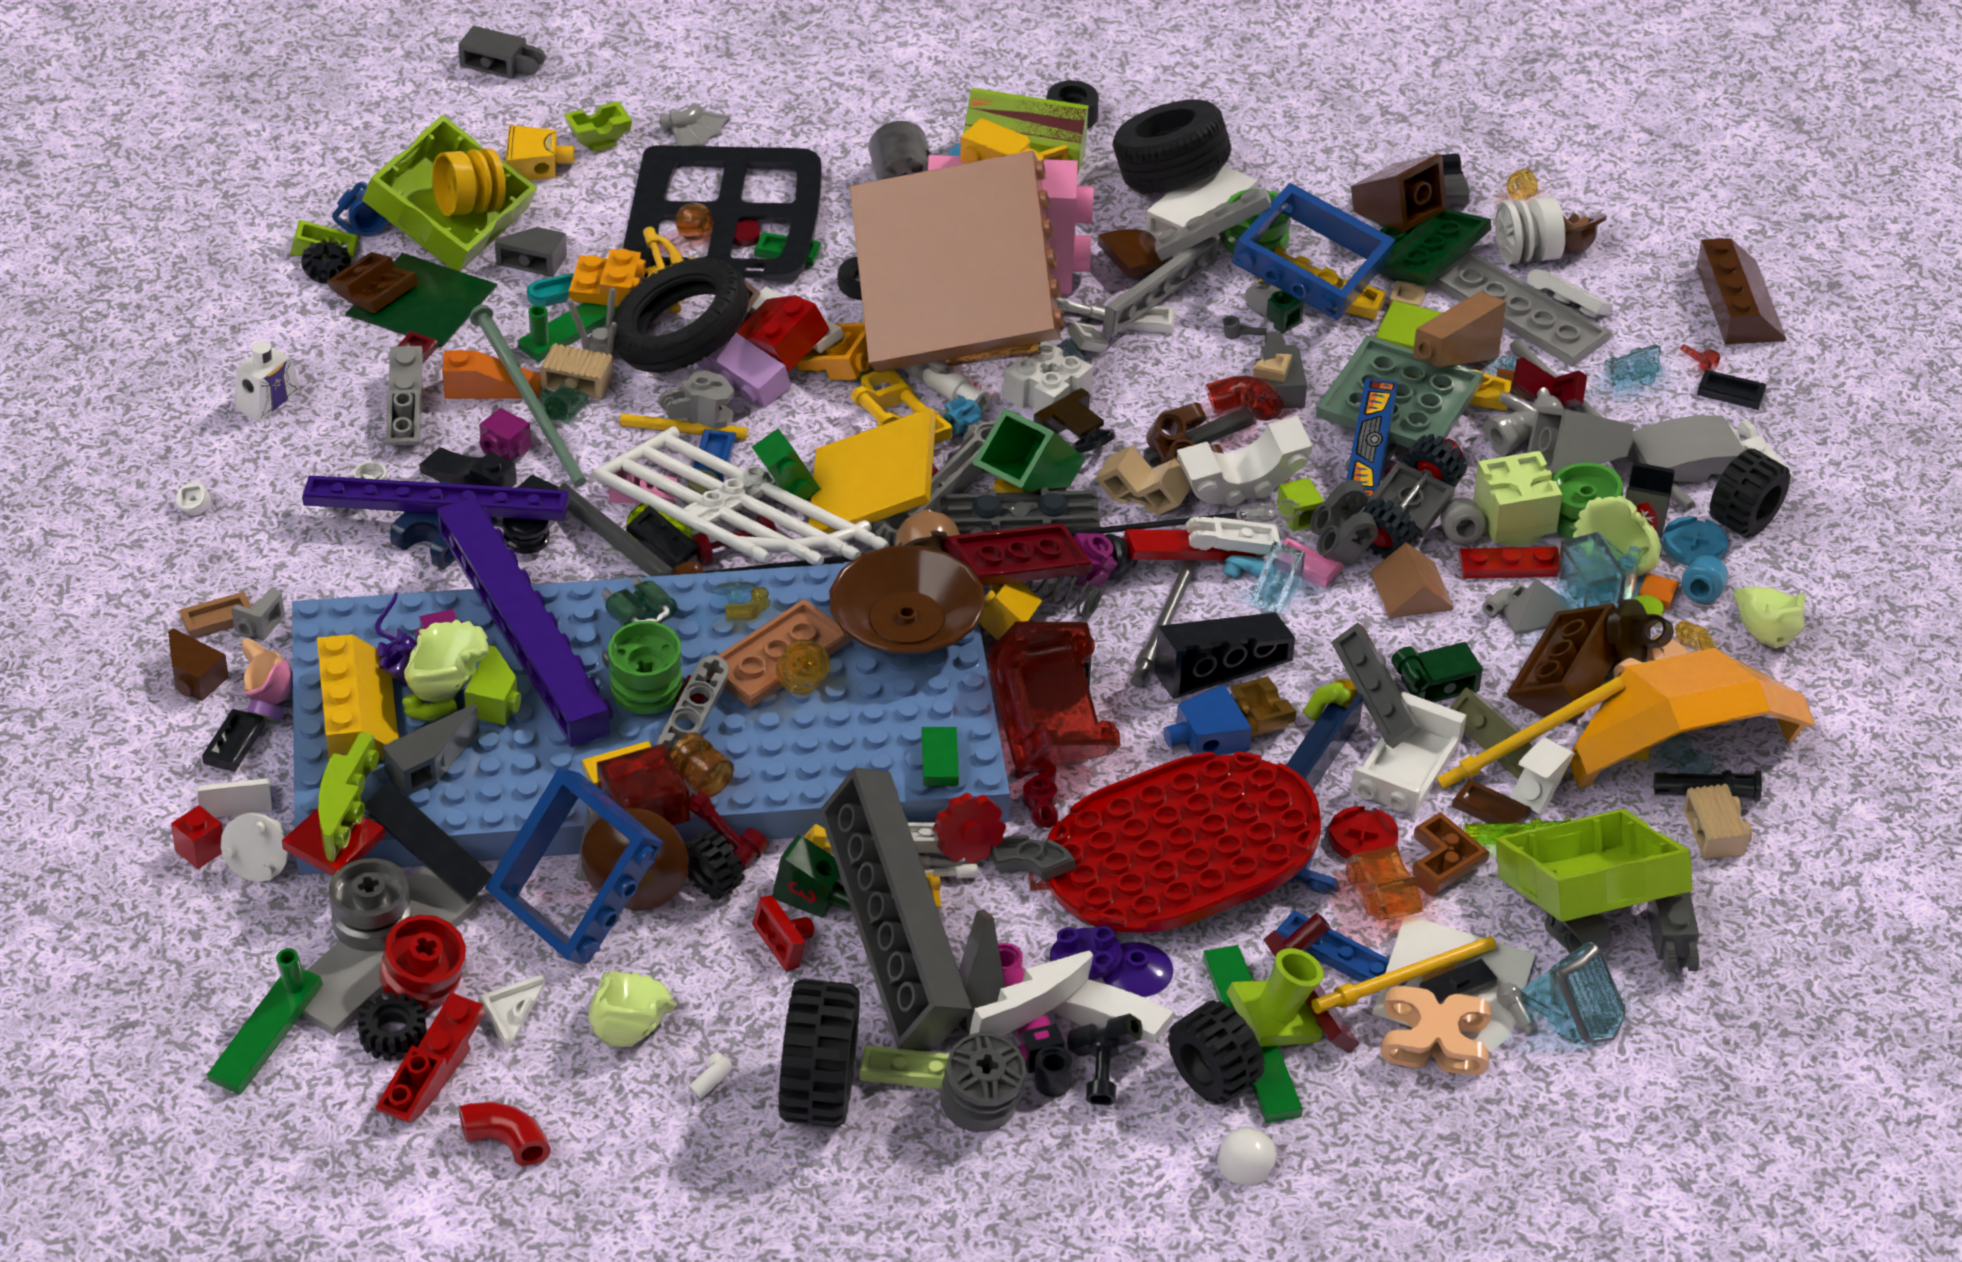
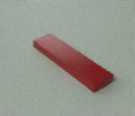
[1123,529,1257,561]

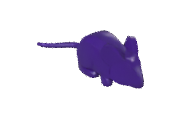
[375,592,417,688]

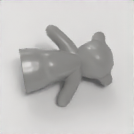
[1483,388,1564,457]

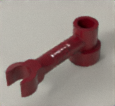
[685,791,769,870]

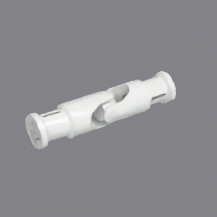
[902,361,991,413]

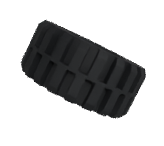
[778,978,860,1128]

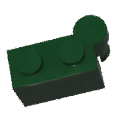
[1391,642,1483,702]

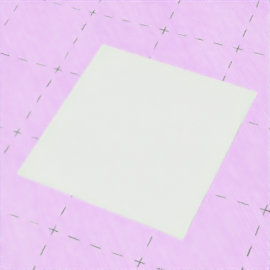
[1372,914,1535,1052]

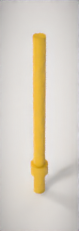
[1436,677,1625,790]
[1312,936,1496,1014]

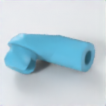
[1223,555,1274,580]

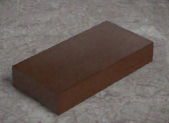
[1452,779,1531,834]

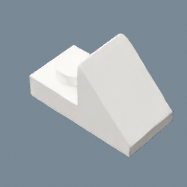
[1510,737,1575,815]

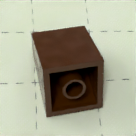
[1351,153,1447,232]

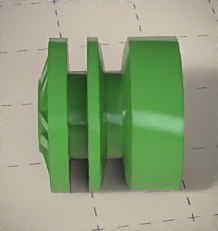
[608,621,682,715]

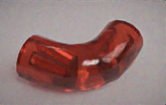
[1205,376,1283,421]

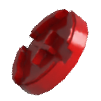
[1328,806,1398,863]

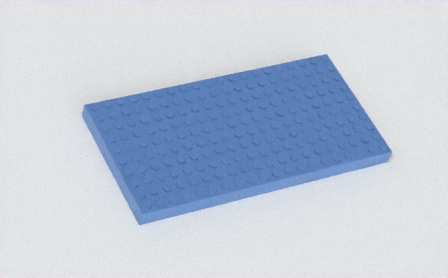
[292,563,1010,875]

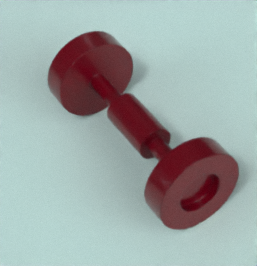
[692,516,777,566]

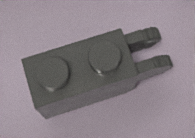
[1254,331,1307,409]
[1647,892,1699,972]

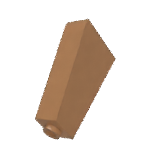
[1413,291,1506,367]

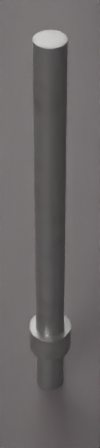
[1130,560,1199,687]

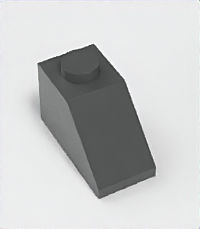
[495,227,567,277]

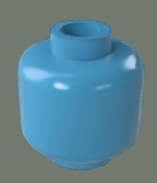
[1682,555,1729,604]

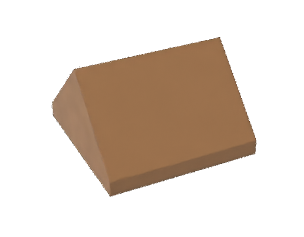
[1371,542,1453,618]

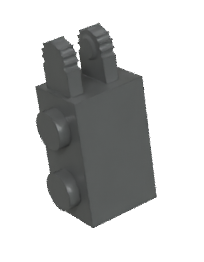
[458,25,547,80]

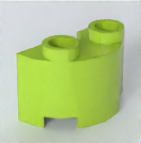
[564,101,632,152]

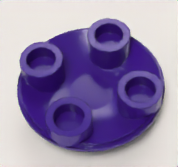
[1050,926,1122,981]

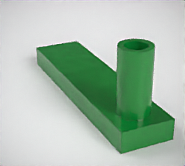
[518,303,617,363]
[207,948,323,1095]

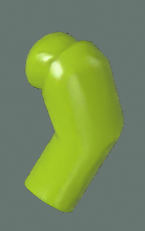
[402,693,457,721]

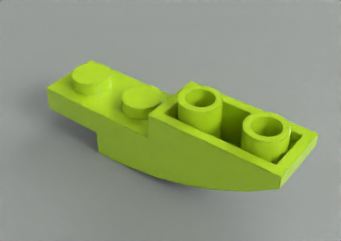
[318,732,379,862]

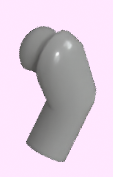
[1482,584,1527,616]

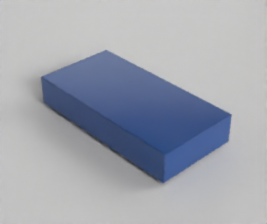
[693,429,736,482]

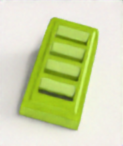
[290,220,359,259]

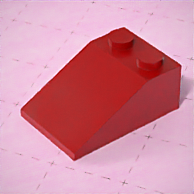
[736,295,830,373]

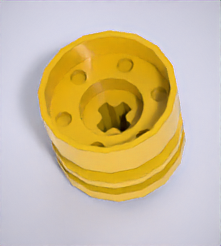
[432,148,506,217]

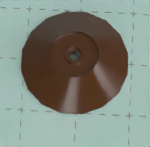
[829,545,985,654]

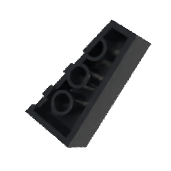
[1154,612,1295,699]

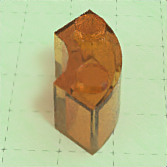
[1345,845,1424,920]

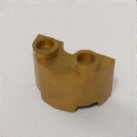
[1230,676,1297,737]

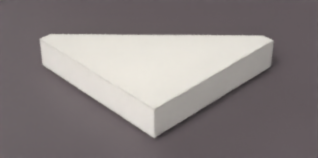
[479,974,545,1050]

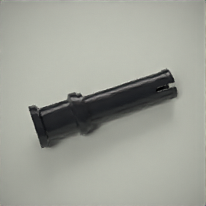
[1654,769,1762,802]

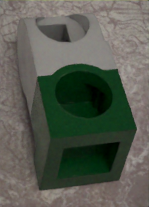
[1245,280,1304,334]

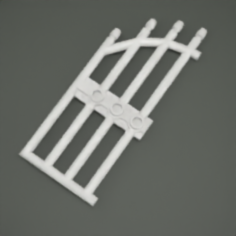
[590,426,889,565]

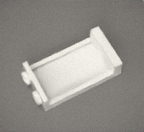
[1146,166,1258,251]
[1350,692,1466,816]

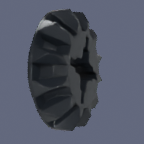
[301,239,351,284]

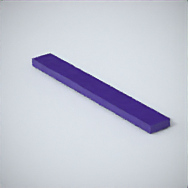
[302,475,570,521]

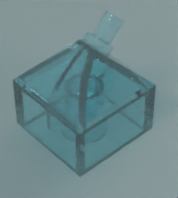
[1556,532,1641,609]

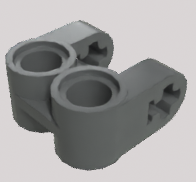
[1310,480,1378,567]

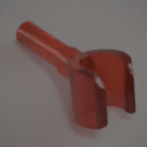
[1680,344,1721,371]

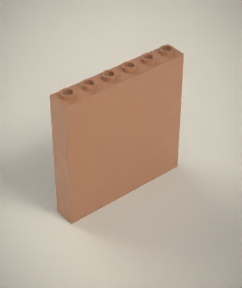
[850,150,1064,372]

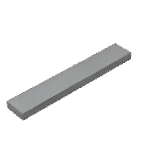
[1103,234,1220,336]

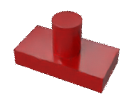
[752,895,814,972]

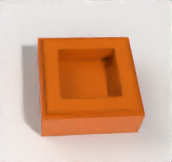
[1638,572,1679,610]

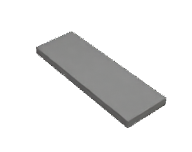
[1430,250,1612,367]
[300,866,481,1037]

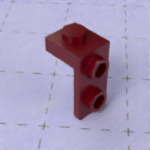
[1513,357,1587,409]

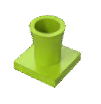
[1226,948,1324,1047]

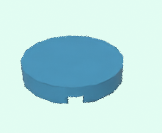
[1662,516,1728,566]

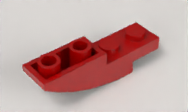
[375,992,486,1124]

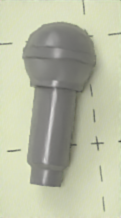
[1496,983,1536,1035]

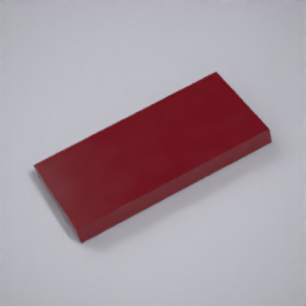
[944,523,1093,586]

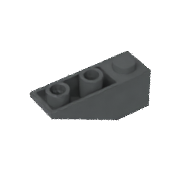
[382,704,479,796]

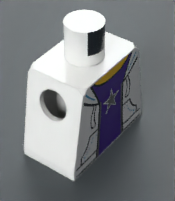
[235,341,300,422]

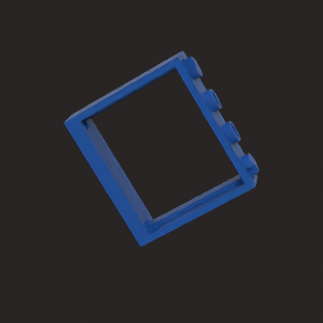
[1231,182,1395,321]
[485,768,664,964]

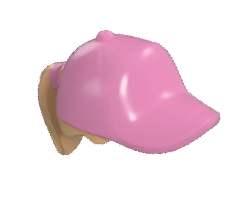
[242,638,293,705]

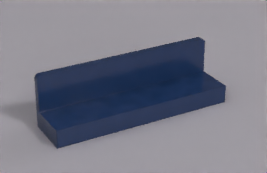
[1286,693,1363,790]

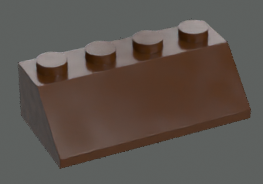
[1696,238,1786,344]
[1507,603,1618,721]

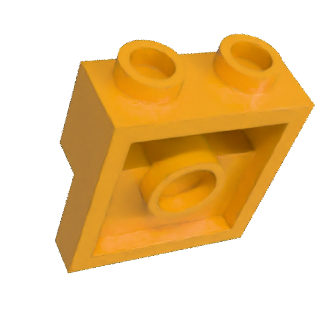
[569,249,646,307]
[796,322,870,381]

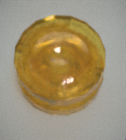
[776,639,830,695]

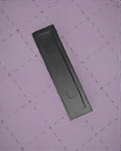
[364,781,492,904]

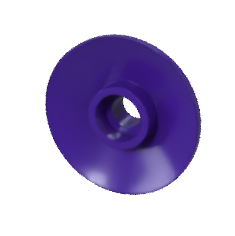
[1102,942,1173,997]

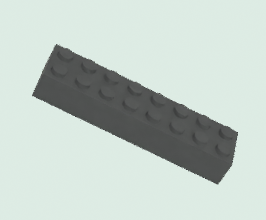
[819,767,972,1051]

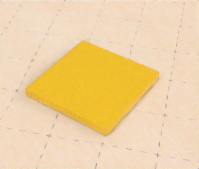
[808,408,936,534]

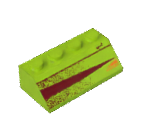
[963,88,1088,173]

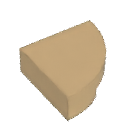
[1253,354,1292,383]

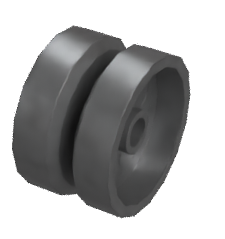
[329,858,412,952]

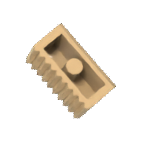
[540,343,614,399]
[1683,783,1752,860]

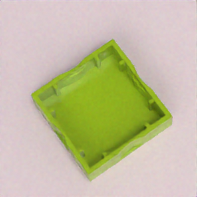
[362,115,538,271]
[1495,808,1693,922]

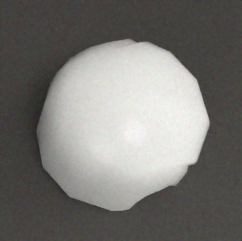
[1217,1127,1277,1186]

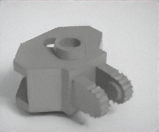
[658,370,734,429]

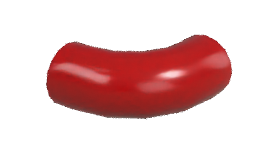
[458,1101,551,1166]

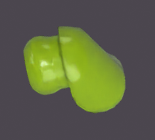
[1302,682,1351,721]

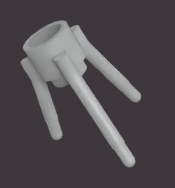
[567,287,617,356]

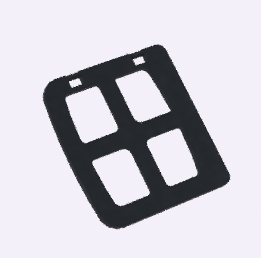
[623,145,822,281]

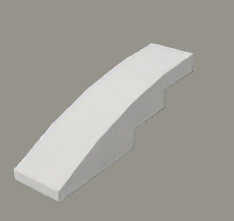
[969,950,1093,1036]
[1051,980,1174,1044]

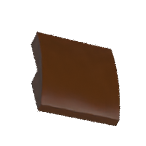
[1097,229,1173,278]
[327,252,419,313]

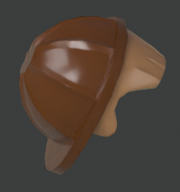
[1563,213,1607,253]

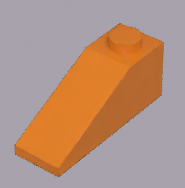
[442,350,541,399]

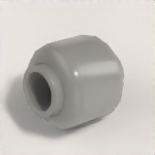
[1440,497,1486,545]

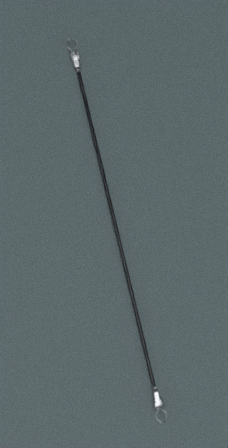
[589,499,1302,581]

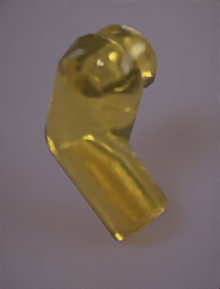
[725,587,771,621]
[1675,620,1718,651]

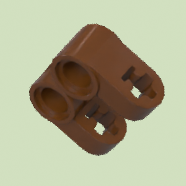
[1146,403,1224,465]

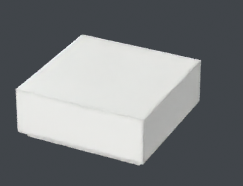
[1066,322,1109,353]

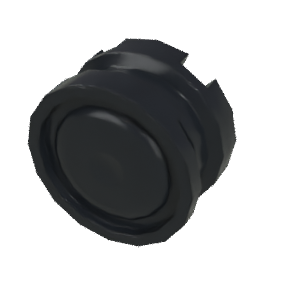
[503,518,550,554]

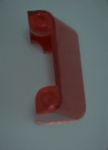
[988,621,1121,771]

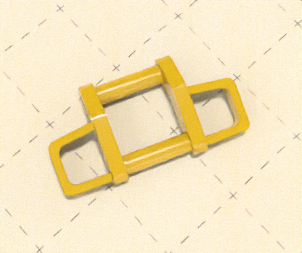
[851,369,952,444]

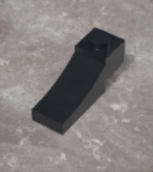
[419,447,517,487]

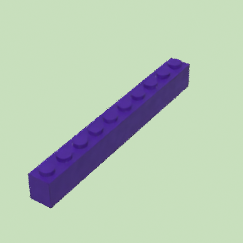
[437,497,613,747]

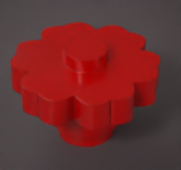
[933,793,1006,864]

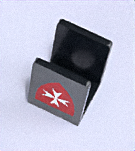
[1625,462,1675,538]

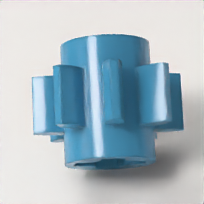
[943,396,982,437]

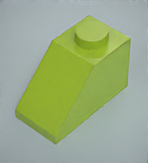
[464,645,521,725]

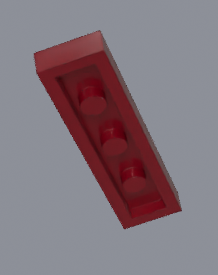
[1263,912,1360,1052]

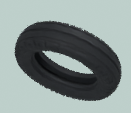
[612,258,749,373]

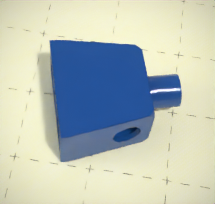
[1163,685,1251,756]

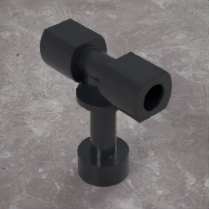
[1067,1013,1143,1105]

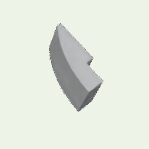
[1632,415,1745,483]

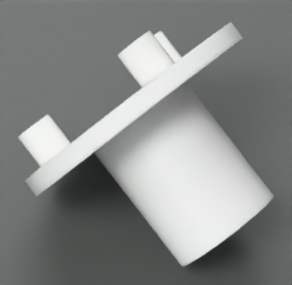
[221,812,289,882]

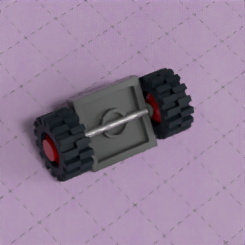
[1357,434,1467,559]

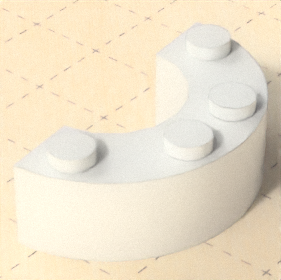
[1177,416,1313,507]

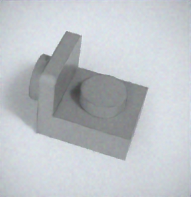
[231,589,285,641]

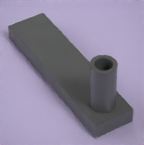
[1331,622,1420,748]

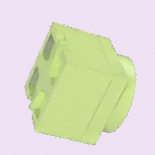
[1473,451,1562,547]

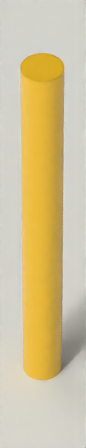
[620,413,748,440]

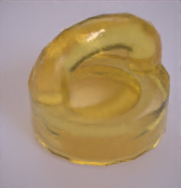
[1507,168,1538,200]

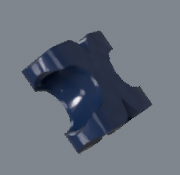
[390,480,497,569]

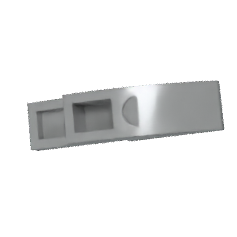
[386,346,423,446]

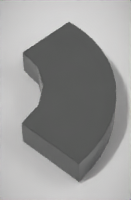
[990,835,1077,881]

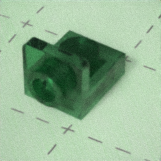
[540,384,588,424]

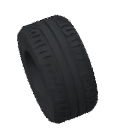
[1112,99,1232,193]

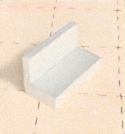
[197,778,273,817]

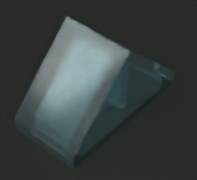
[1250,541,1305,614]

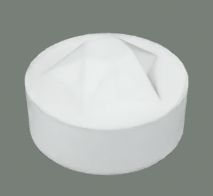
[176,482,211,516]

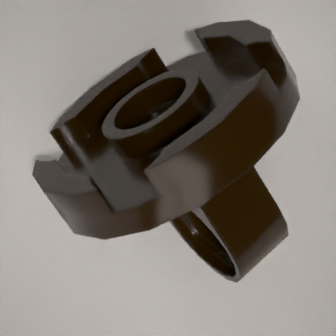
[1607,599,1674,664]

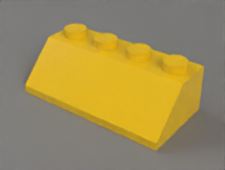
[317,634,398,760]

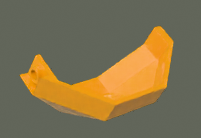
[1569,648,1816,788]

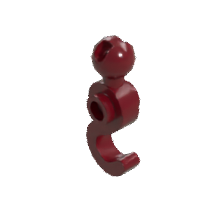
[1015,755,1058,829]

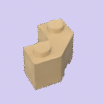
[1095,445,1191,515]

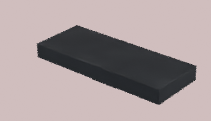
[1419,959,1498,1004]

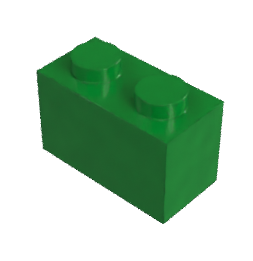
[752,428,821,500]

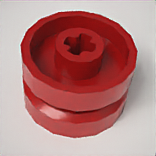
[379,914,466,1011]

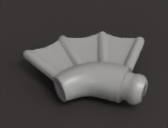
[659,103,731,146]

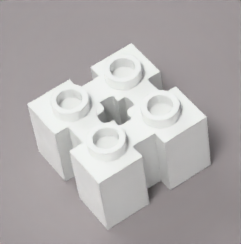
[1003,341,1093,415]

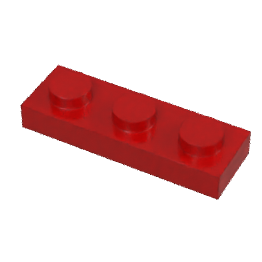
[1459,546,1563,579]

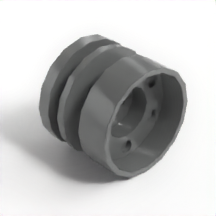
[940,1033,1026,1132]

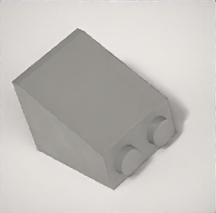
[1527,405,1634,474]

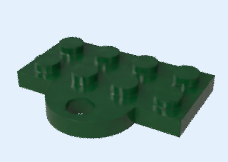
[1378,209,1492,286]

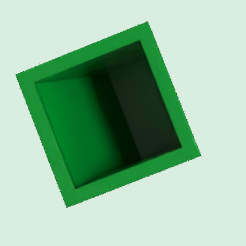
[972,408,1086,491]

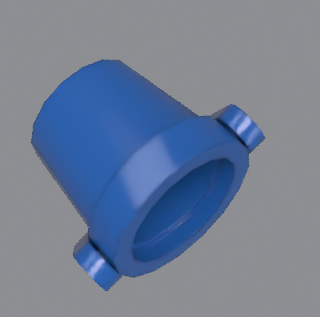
[332,181,388,238]

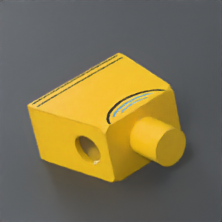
[506,125,575,180]

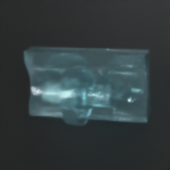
[1604,344,1663,392]

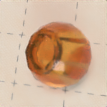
[675,203,713,241]

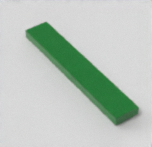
[1203,945,1303,1123]

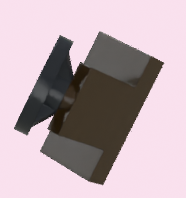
[1034,388,1116,453]

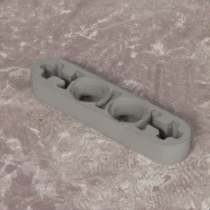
[655,655,729,769]

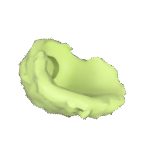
[1573,496,1661,577]
[1733,586,1806,648]
[404,619,489,703]
[588,970,677,1047]

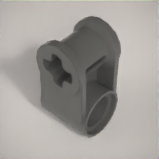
[1544,914,1612,959]

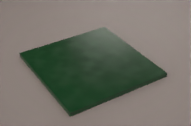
[346,253,497,347]

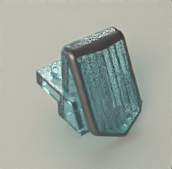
[1521,942,1626,1044]

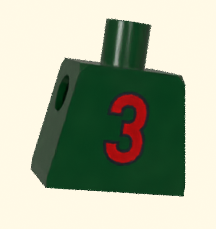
[772,834,851,918]

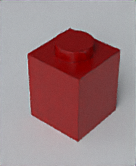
[171,805,223,869]

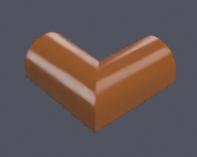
[1413,812,1490,896]

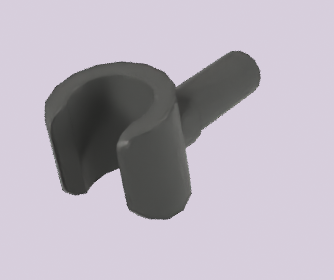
[1223,316,1267,339]

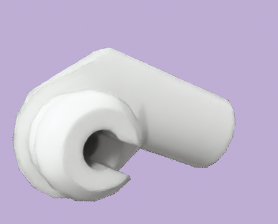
[688,1053,732,1100]

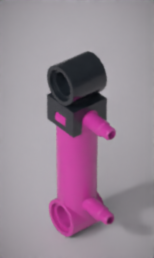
[998,942,1073,1097]

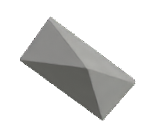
[1502,579,1571,635]

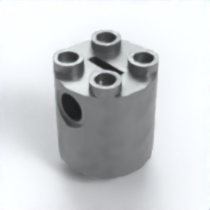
[868,121,931,180]

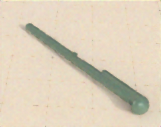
[470,305,586,486]

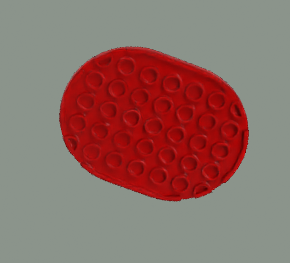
[1046,751,1321,933]

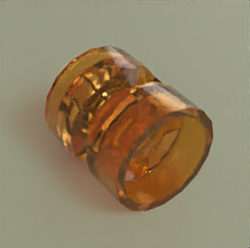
[667,732,734,798]

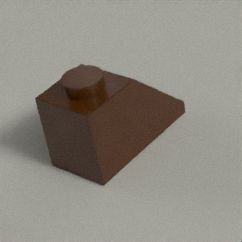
[168,628,229,701]

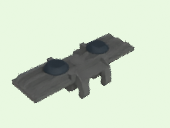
[939,488,1100,533]

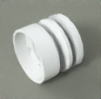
[1495,196,1565,265]

